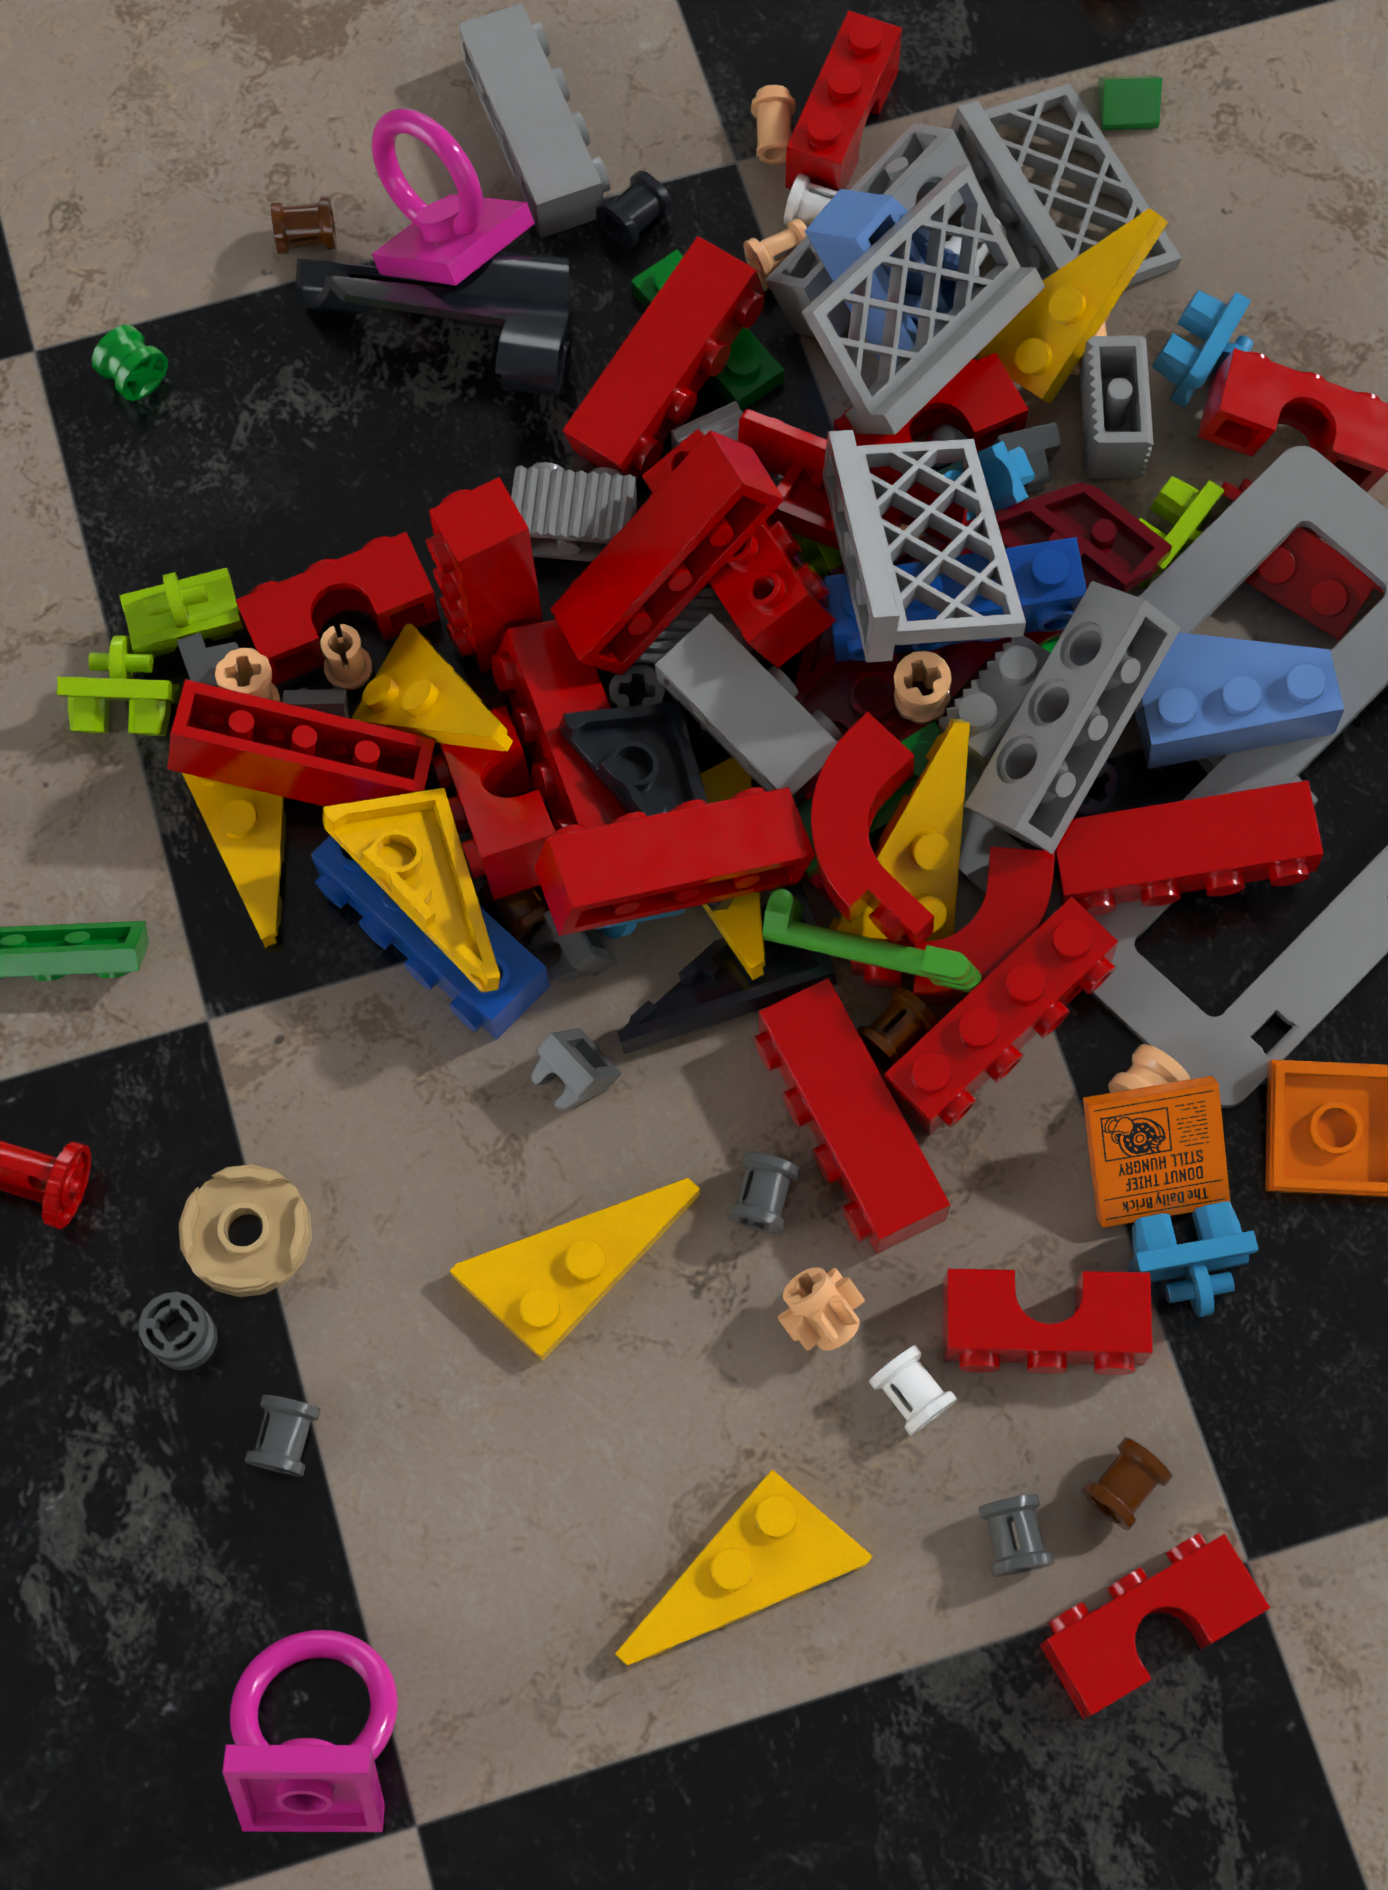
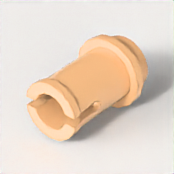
[751,85,796,165]
[321,624,373,691]

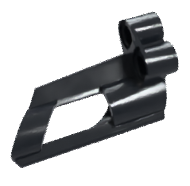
[295,251,571,396]

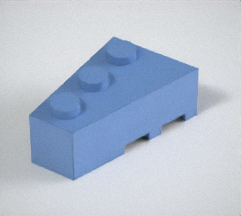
[805,189,975,362]
[1135,632,1344,769]

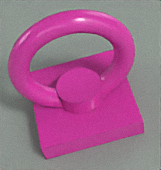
[371,108,535,286]
[222,1630,398,1832]

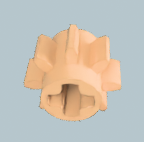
[778,1267,865,1351]

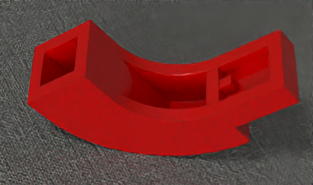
[811,712,934,948]
[851,846,1055,1005]

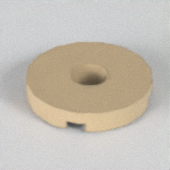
[179,1164,312,1297]

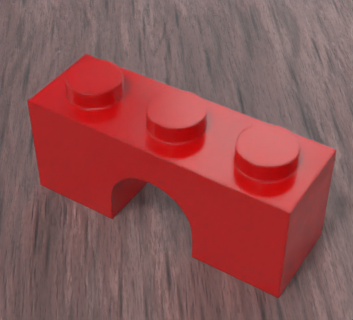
[785,11,902,191]
[1197,348,1388,492]
[833,353,1028,453]
[235,532,440,686]
[431,705,555,900]
[943,1268,1153,1376]
[1040,1532,1271,1720]

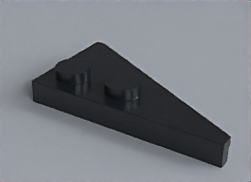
[559,701,734,911]
[617,881,837,1054]

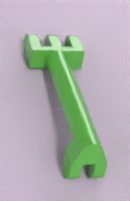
[762,888,982,992]

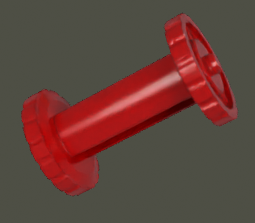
[0,1141,91,1229]

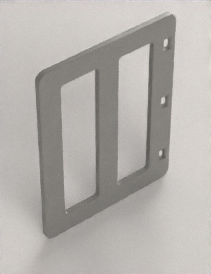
[959,446,1388,1108]

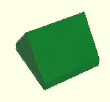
[1097,75,1162,130]

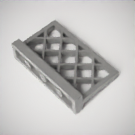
[950,83,1182,285]
[801,165,1045,435]
[822,430,1026,663]

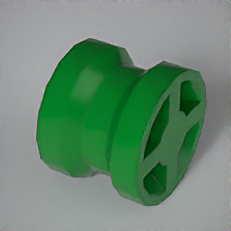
[92,324,168,401]

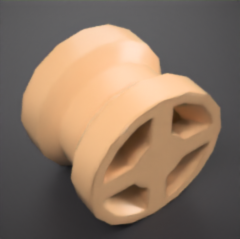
[1108,1044,1191,1093]

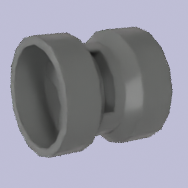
[139,1292,217,1371]

